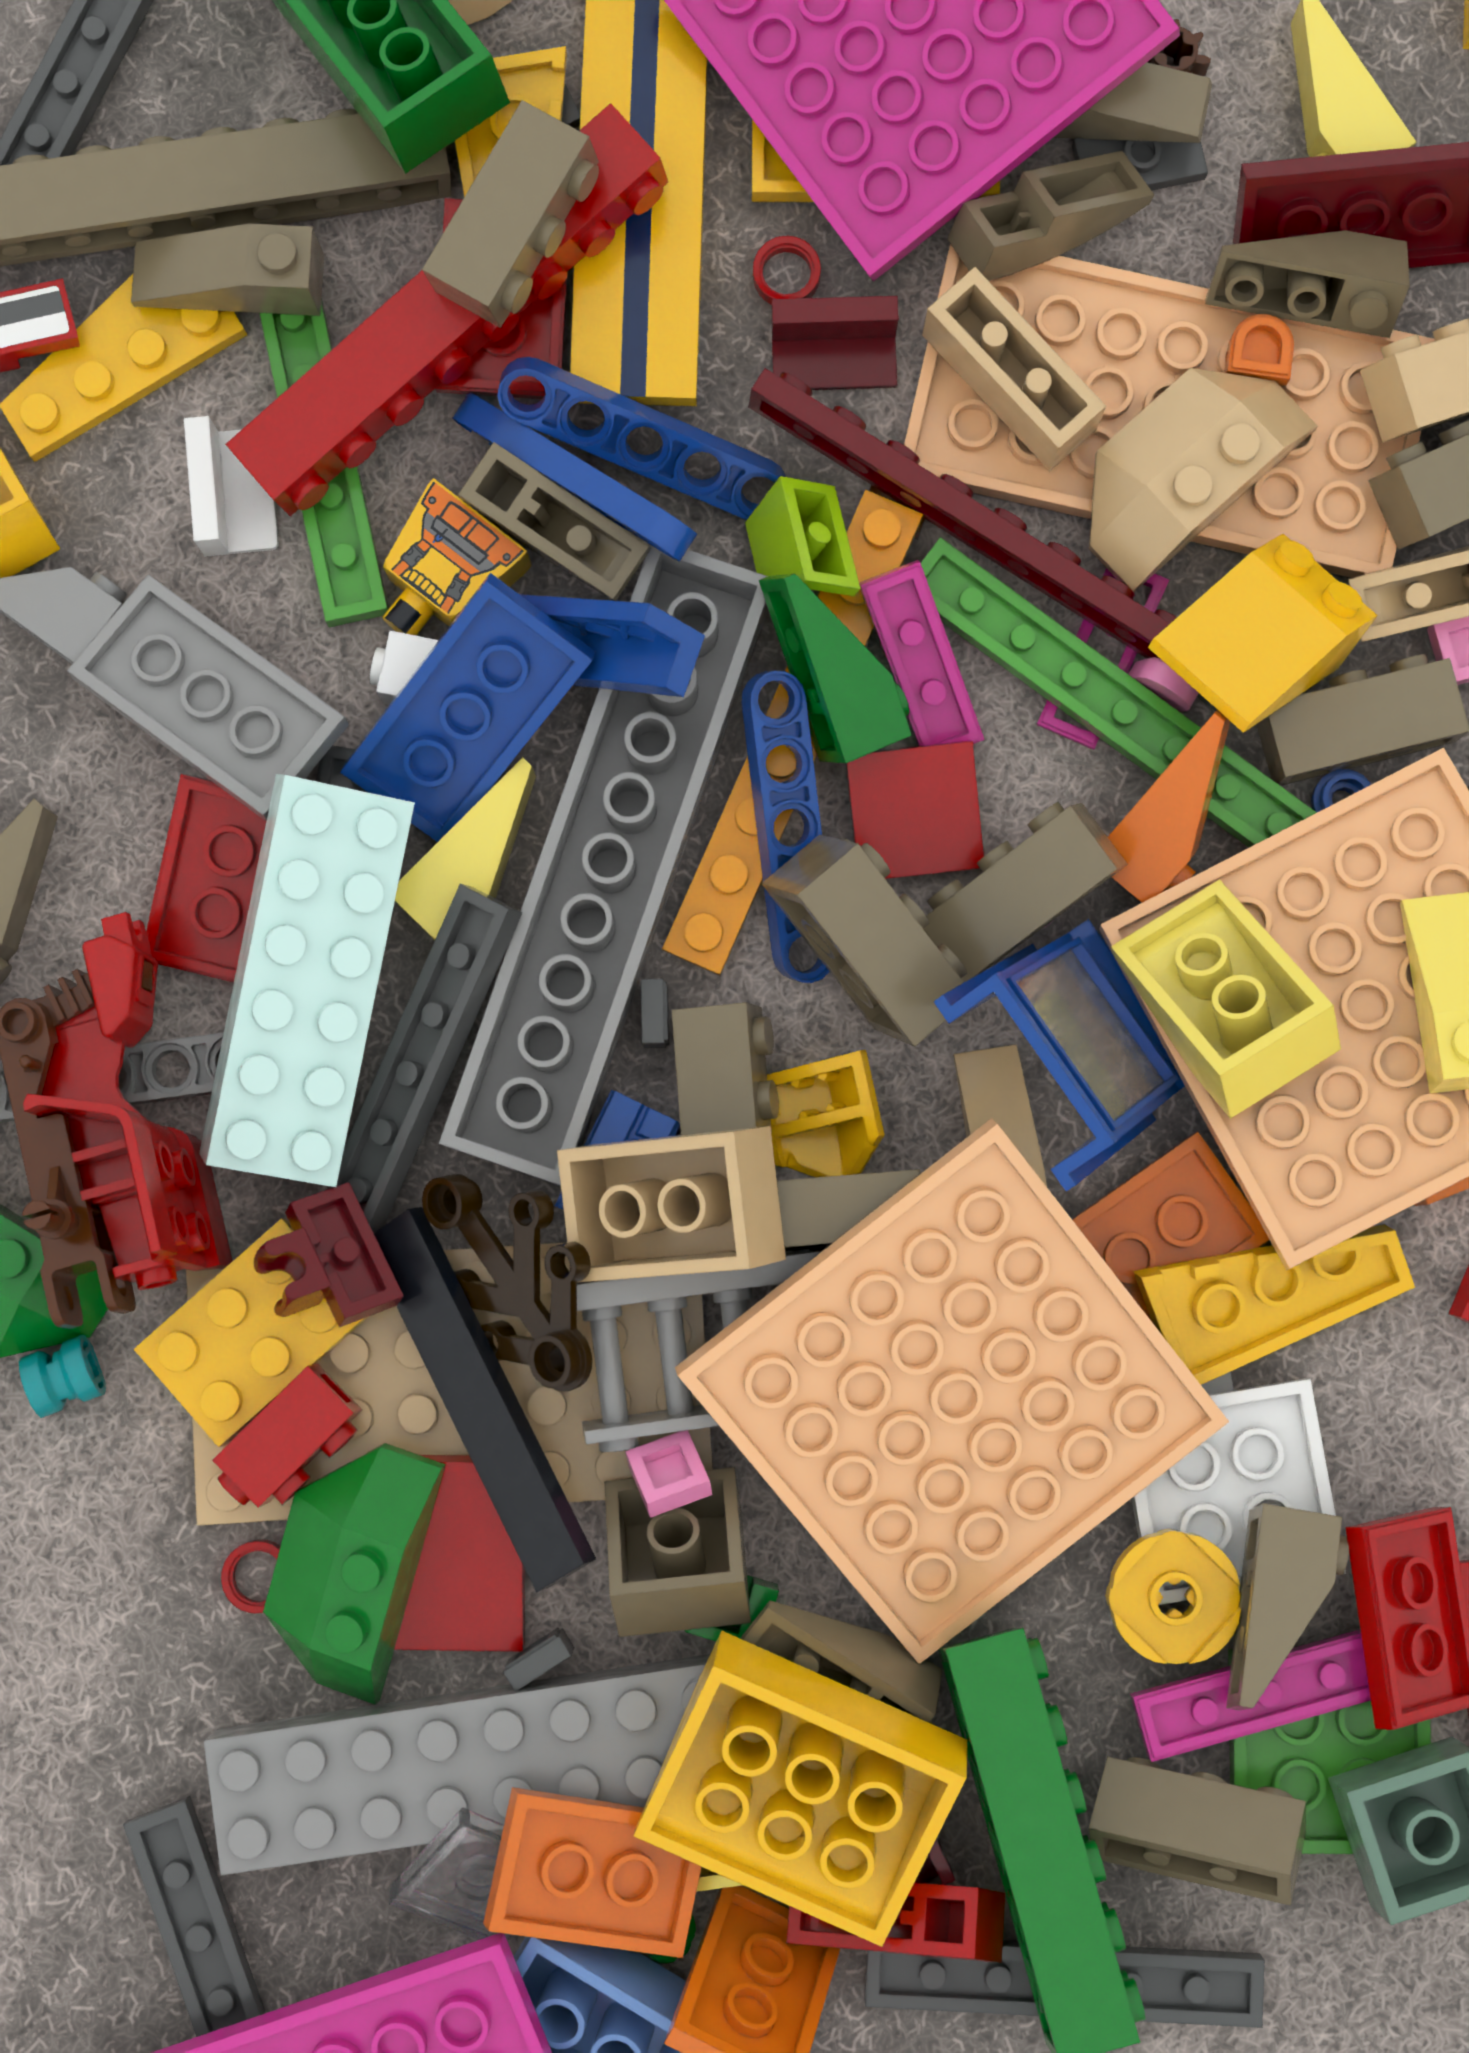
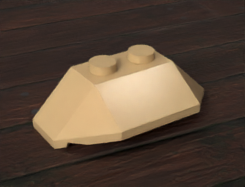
[1089,368,1318,592]

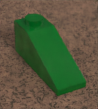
[759,574,912,764]

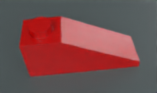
[786,1883,1005,1963]

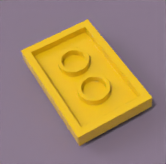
[134,1218,369,1447]

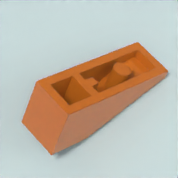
[1108,710,1230,903]

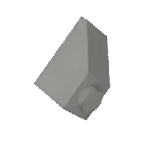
[0,567,127,664]

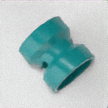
[19,1335,106,1418]

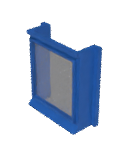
[934,919,1185,1191]

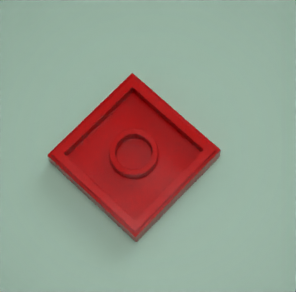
[846,741,984,879]

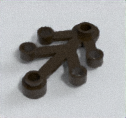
[422,1174,592,1392]

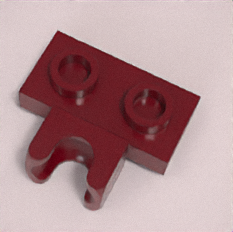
[254,1182,404,1328]

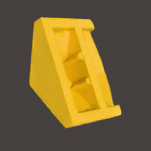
[767,1050,885,1178]

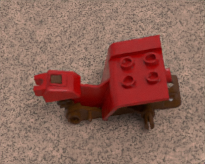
[0,912,233,1329]

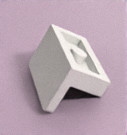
[184,416,279,557]

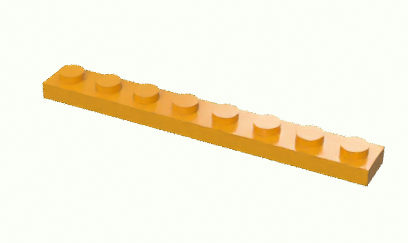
[662,489,923,976]

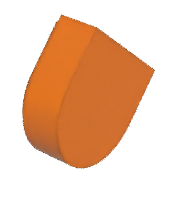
[1224,314,1294,386]

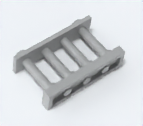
[577,1245,826,1452]

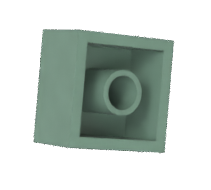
[1328,1737,1469,1925]

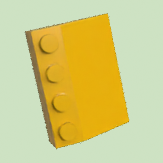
[633,1631,967,1947]

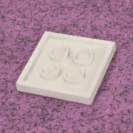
[1131,1378,1346,1605]

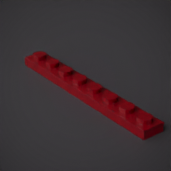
[748,368,1177,658]

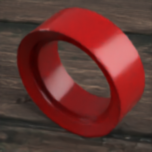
[753,236,821,305]
[221,1540,280,1614]

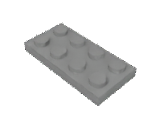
[67,575,349,821]

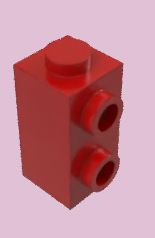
[212,1364,362,1508]

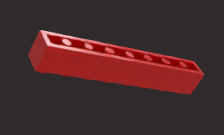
[225,103,669,517]

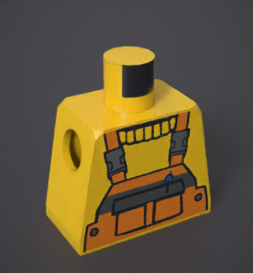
[382,478,532,636]

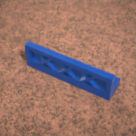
[520,594,705,697]

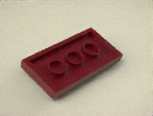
[1233,142,1469,268]

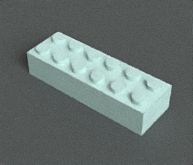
[199,774,415,1187]

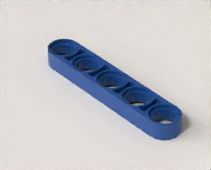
[497,357,786,520]
[452,392,697,562]
[741,670,830,983]

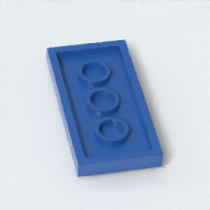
[340,573,596,842]

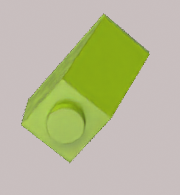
[745,476,860,596]

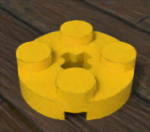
[1105,1528,1241,1664]

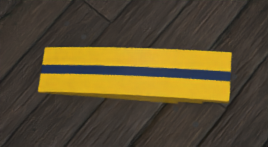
[570,0,708,406]

